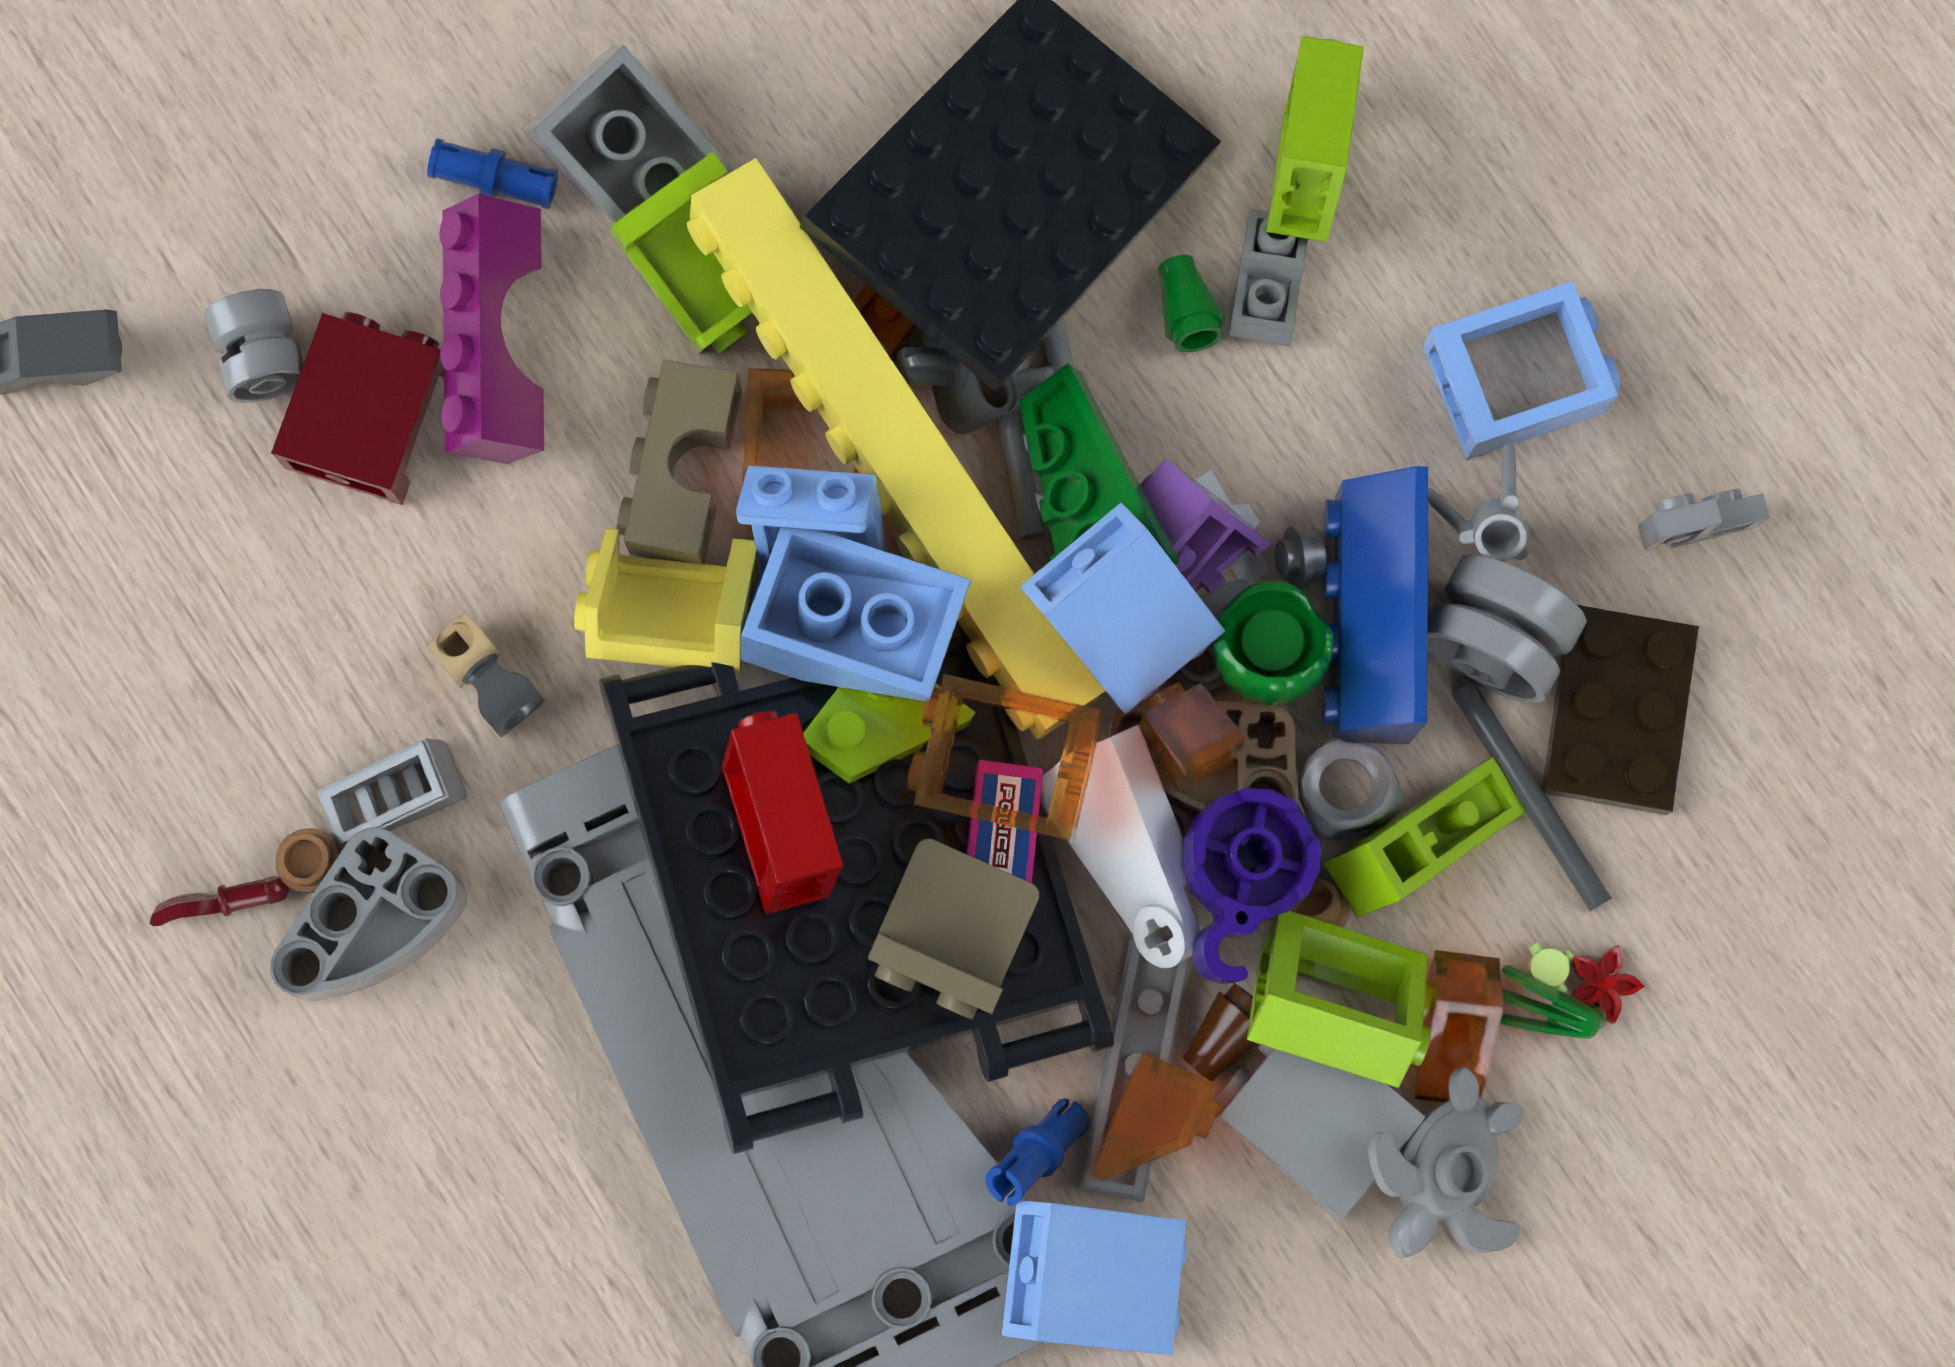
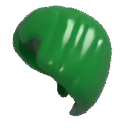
[1213,581,1334,706]

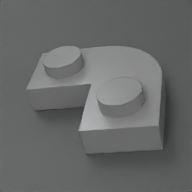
[1638,489,1770,551]

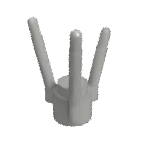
[1428,444,1530,561]

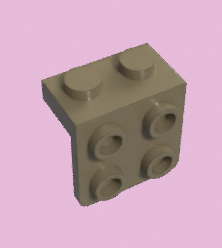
[867,839,1039,1020]

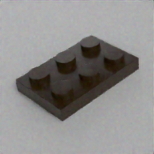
[1542,605,1699,815]

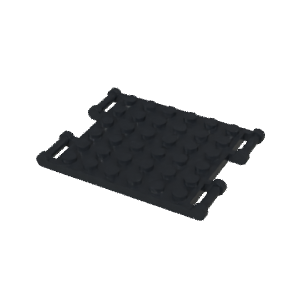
[599,621,1114,1154]

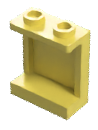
[574,528,758,674]

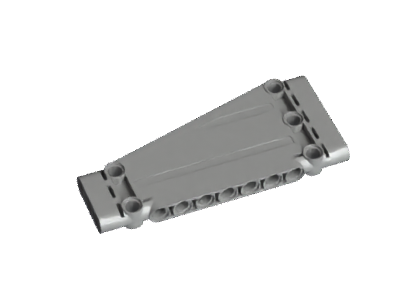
[499,744,1044,1367]

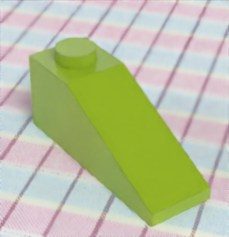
[1324,757,1526,918]

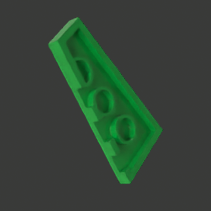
[1019,363,1180,565]

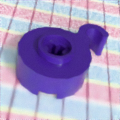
[1181,788,1321,984]

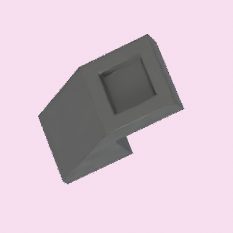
[0,309,122,395]

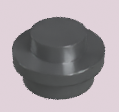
[1275,525,1327,589]

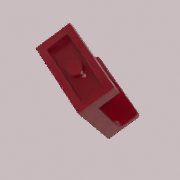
[271,312,444,505]

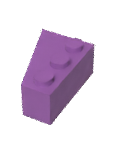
[1140,458,1272,594]

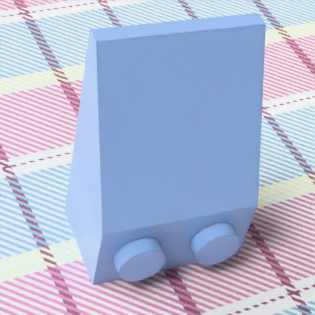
[740,527,971,702]

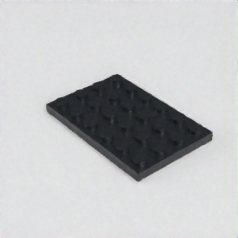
[799,0,1221,392]

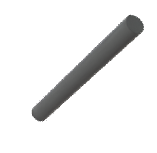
[1452,681,1612,911]

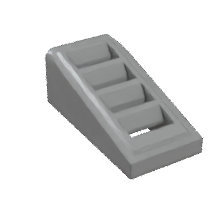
[317,738,467,849]

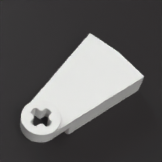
[1040,724,1200,968]

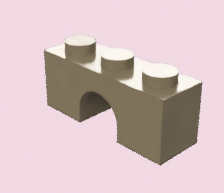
[617,359,742,564]

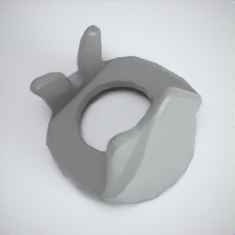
[1297,738,1403,840]

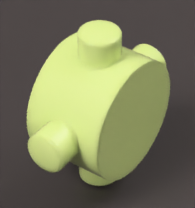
[1526,942,1573,993]

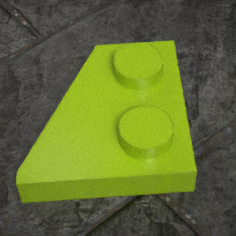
[803,684,976,784]

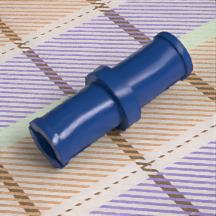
[427,138,558,209]
[985,1098,1090,1205]

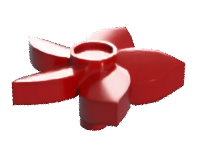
[1570,945,1644,1024]

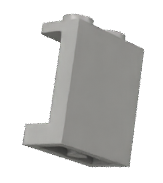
[1215,1044,1426,1221]

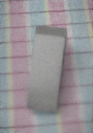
[270,827,466,1001]

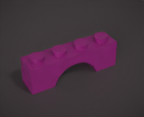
[439,194,544,464]

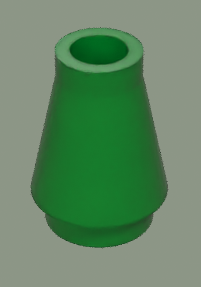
[1158,255,1225,352]

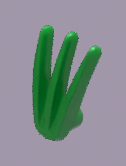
[1487,965,1606,1039]

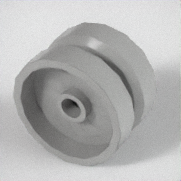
[1427,555,1587,704]

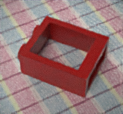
[722,711,843,915]

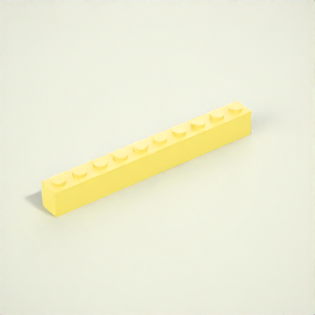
[687,158,1107,741]

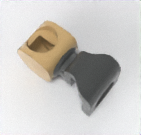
[426,612,545,738]

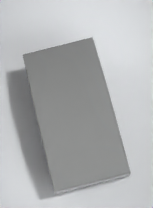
[1228,209,1308,346]

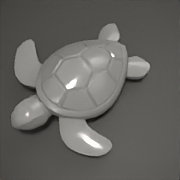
[1368,1067,1523,1258]

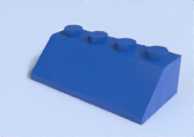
[1322,466,1428,744]

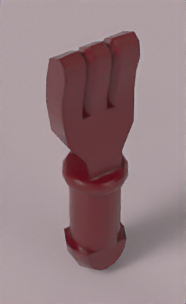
[150,876,290,927]

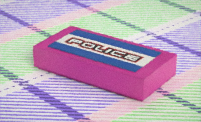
[967,760,1043,883]

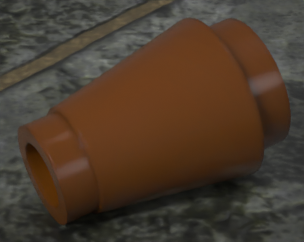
[1182,983,1257,1082]

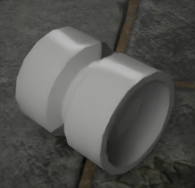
[204,289,304,403]

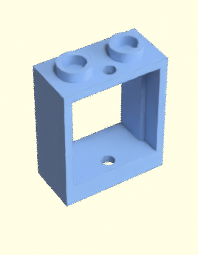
[1423,281,1620,460]

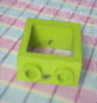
[1266,36,1364,242]
[1247,911,1434,1088]

